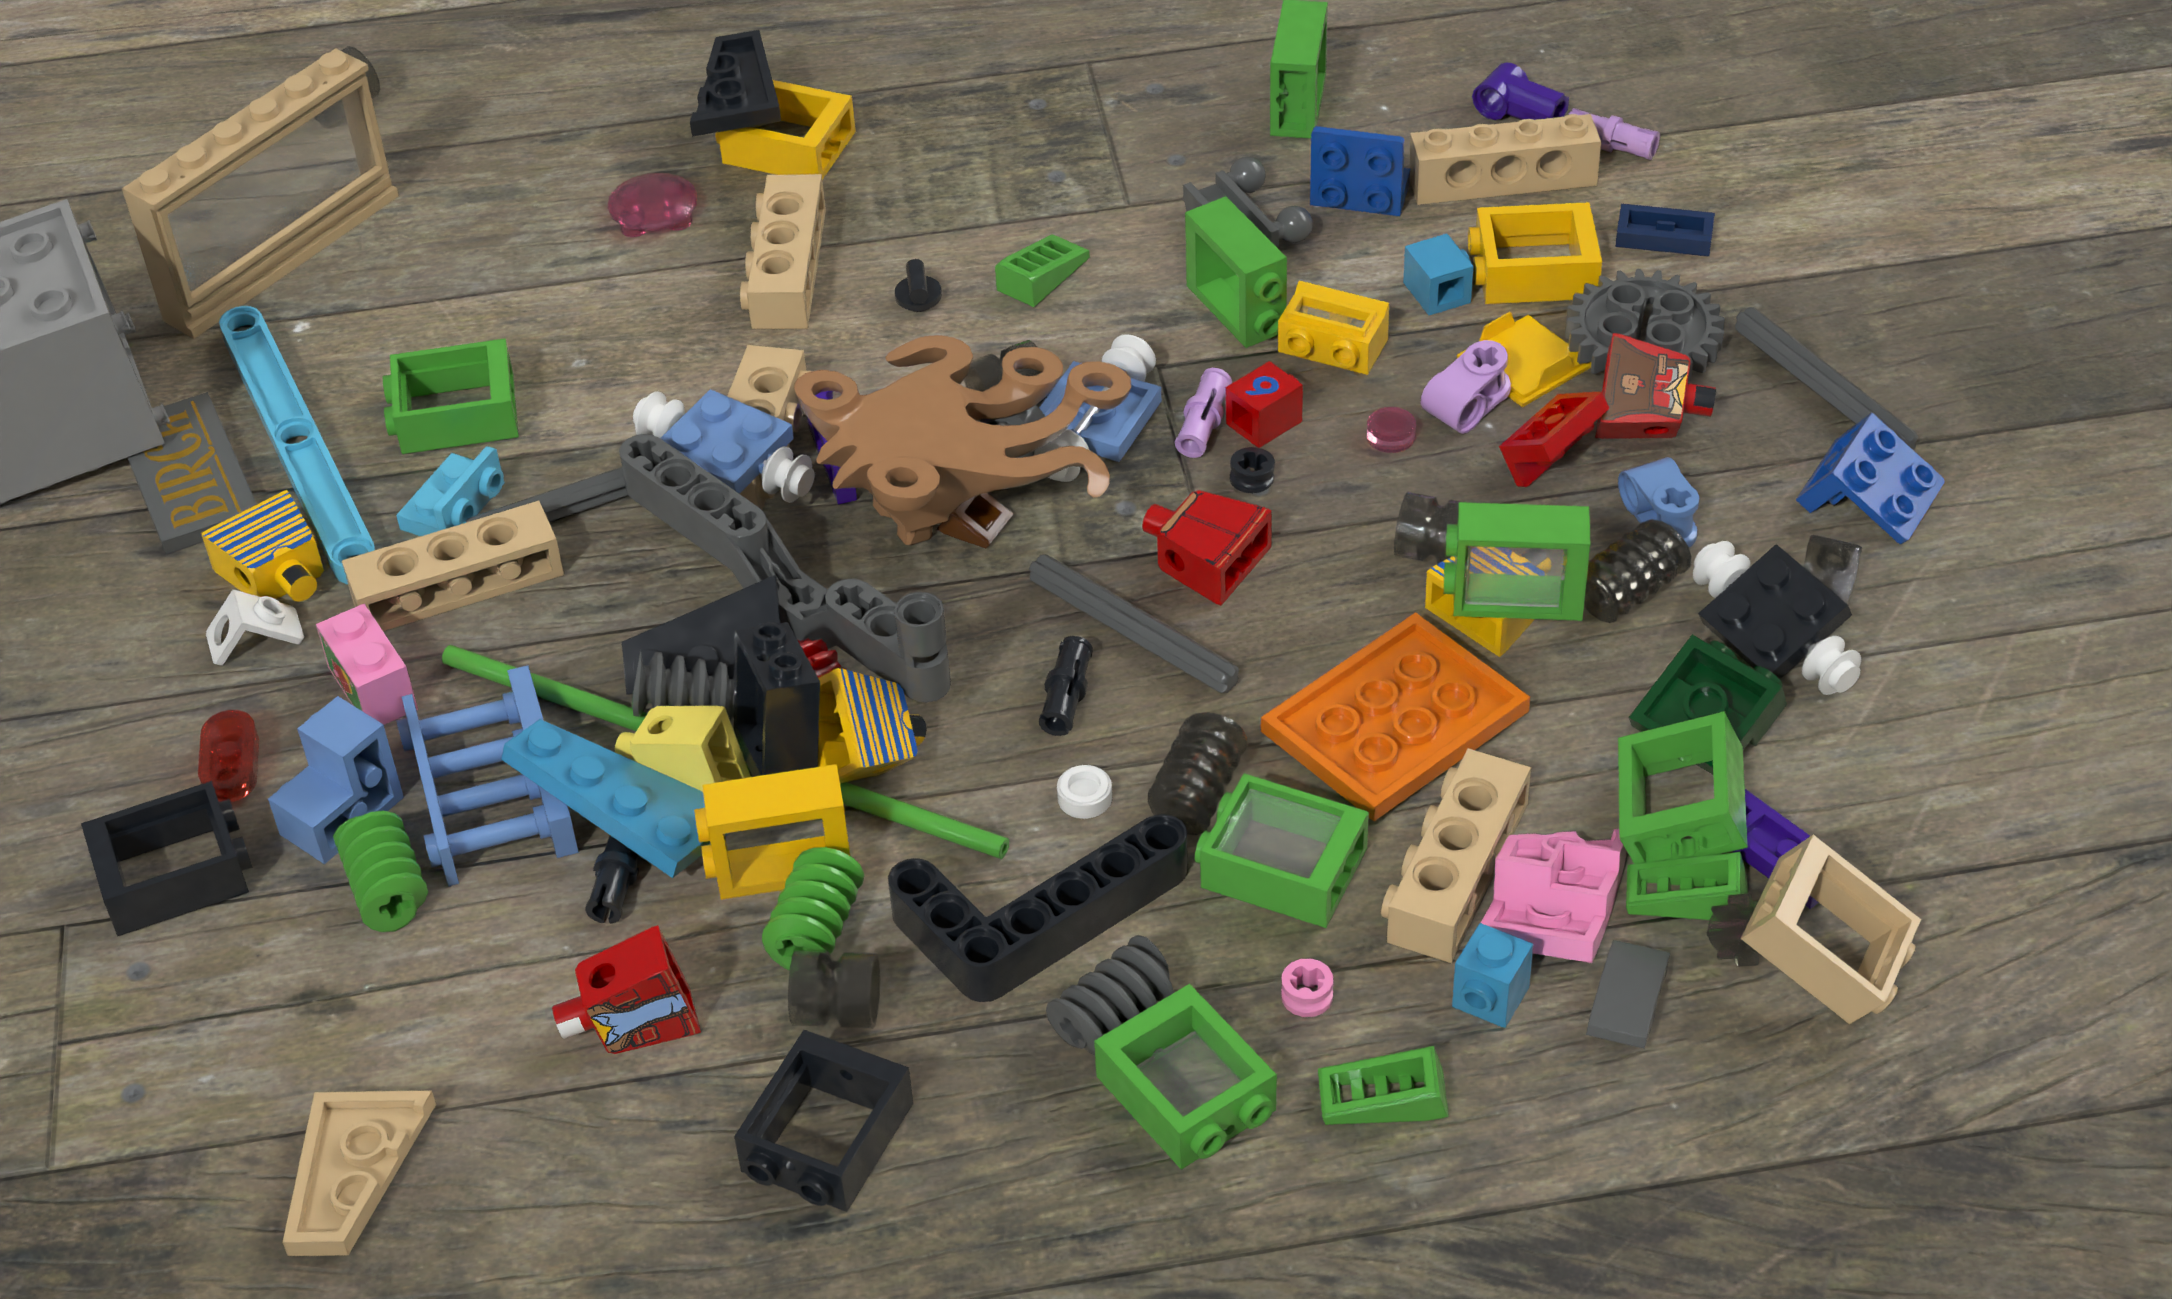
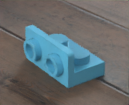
[396,446,504,536]

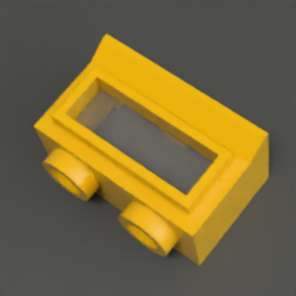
[1278,280,1389,375]

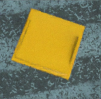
[1457,312,1591,408]

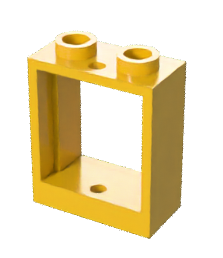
[715,80,856,180]
[1468,202,1602,304]
[694,764,850,900]

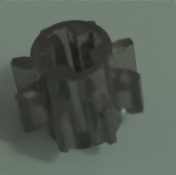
[1707,893,1761,967]

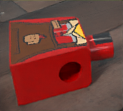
[1595,333,1716,439]

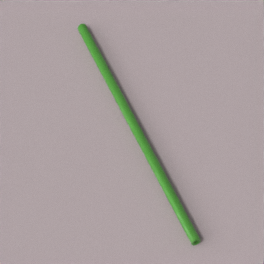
[442,645,1009,859]

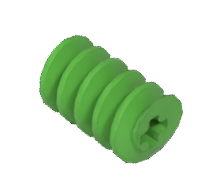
[333,810,428,932]
[762,847,864,976]

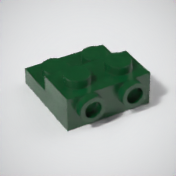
[1629,634,1787,775]

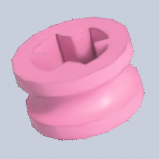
[1281,959,1333,1017]

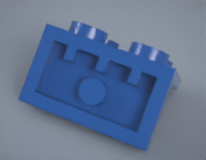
[1310,126,1411,216]
[1796,413,1945,544]

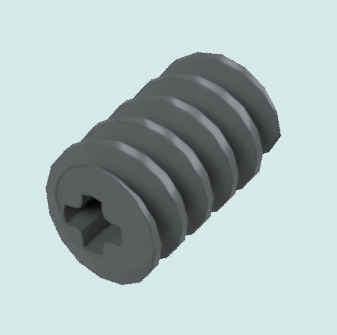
[631,650,734,722]
[1046,935,1174,1056]

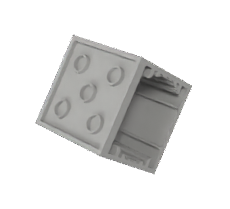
[0,199,170,505]

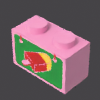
[316,604,418,725]

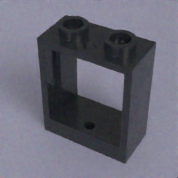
[734,622,820,777]
[81,781,253,937]
[734,1030,913,1212]

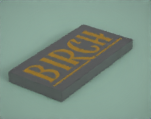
[127,392,257,554]

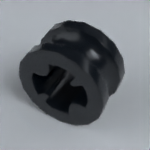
[1229,447,1275,494]

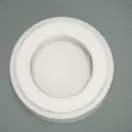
[1057,765,1112,819]

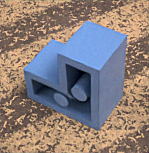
[268,696,404,864]

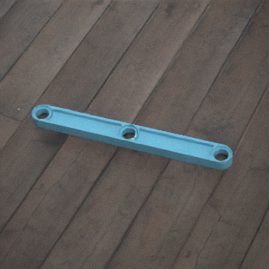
[219,306,375,584]

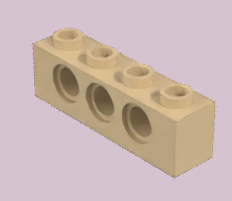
[1409,114,1601,205]
[740,174,826,329]
[727,345,812,510]
[342,501,564,631]
[1381,748,1531,963]

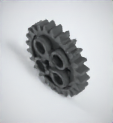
[1565,269,1725,381]

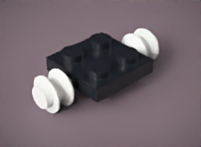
[1693,541,1861,695]

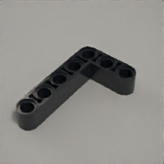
[888,814,1188,1002]

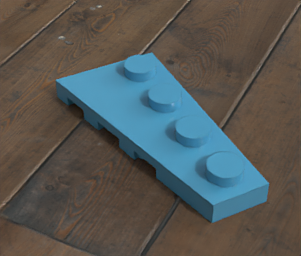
[501,719,729,878]

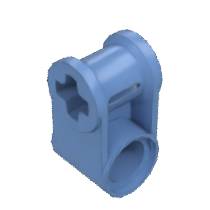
[1618,457,1699,551]

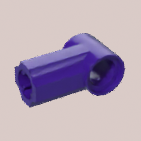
[1472,62,1569,120]

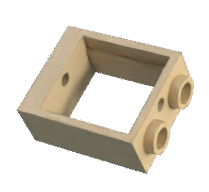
[1741,834,1921,1024]

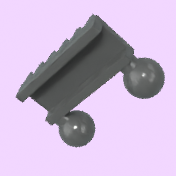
[1183,157,1313,247]

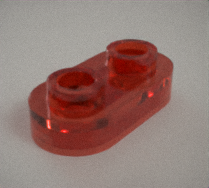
[198,710,259,802]

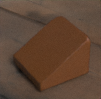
[937,493,1013,549]

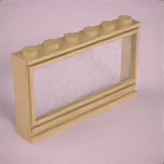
[122,48,399,339]

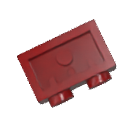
[1499,391,1610,487]

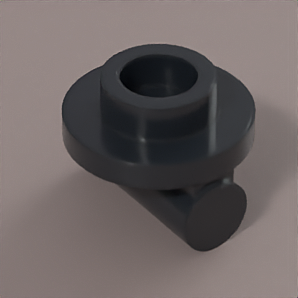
[895,259,942,312]

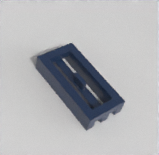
[1615,204,1715,256]

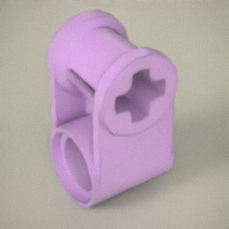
[1421,340,1511,434]

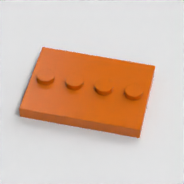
[1261,612,1530,821]

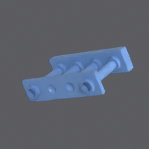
[396,665,579,886]

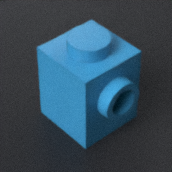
[1403,233,1473,316]
[1452,923,1533,1028]

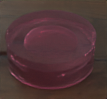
[1366,407,1416,453]

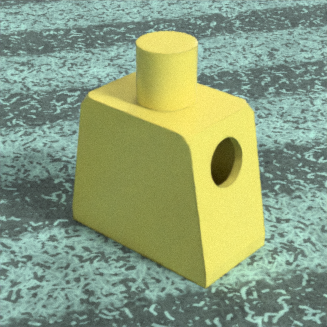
[615,706,751,792]

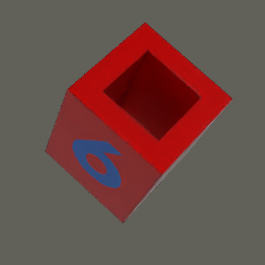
[1225,361,1303,448]

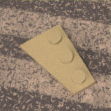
[283,1091,436,1256]

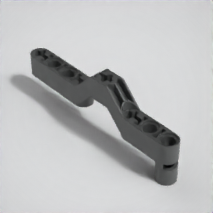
[619,434,951,703]

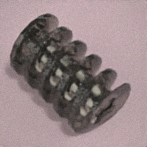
[1584,519,1692,623]
[1148,712,1247,835]

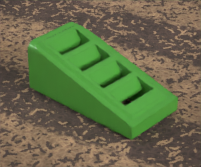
[995,234,1090,307]
[1626,852,1748,921]
[1318,1046,1449,1125]

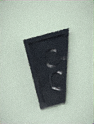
[690,30,781,137]
[622,575,781,695]

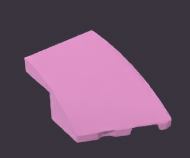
[1481,829,1628,963]

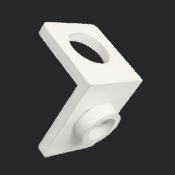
[206,589,304,666]

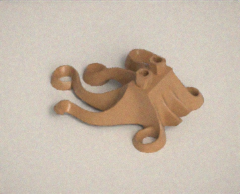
[794,335,1131,545]

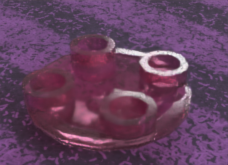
[607,173,698,238]

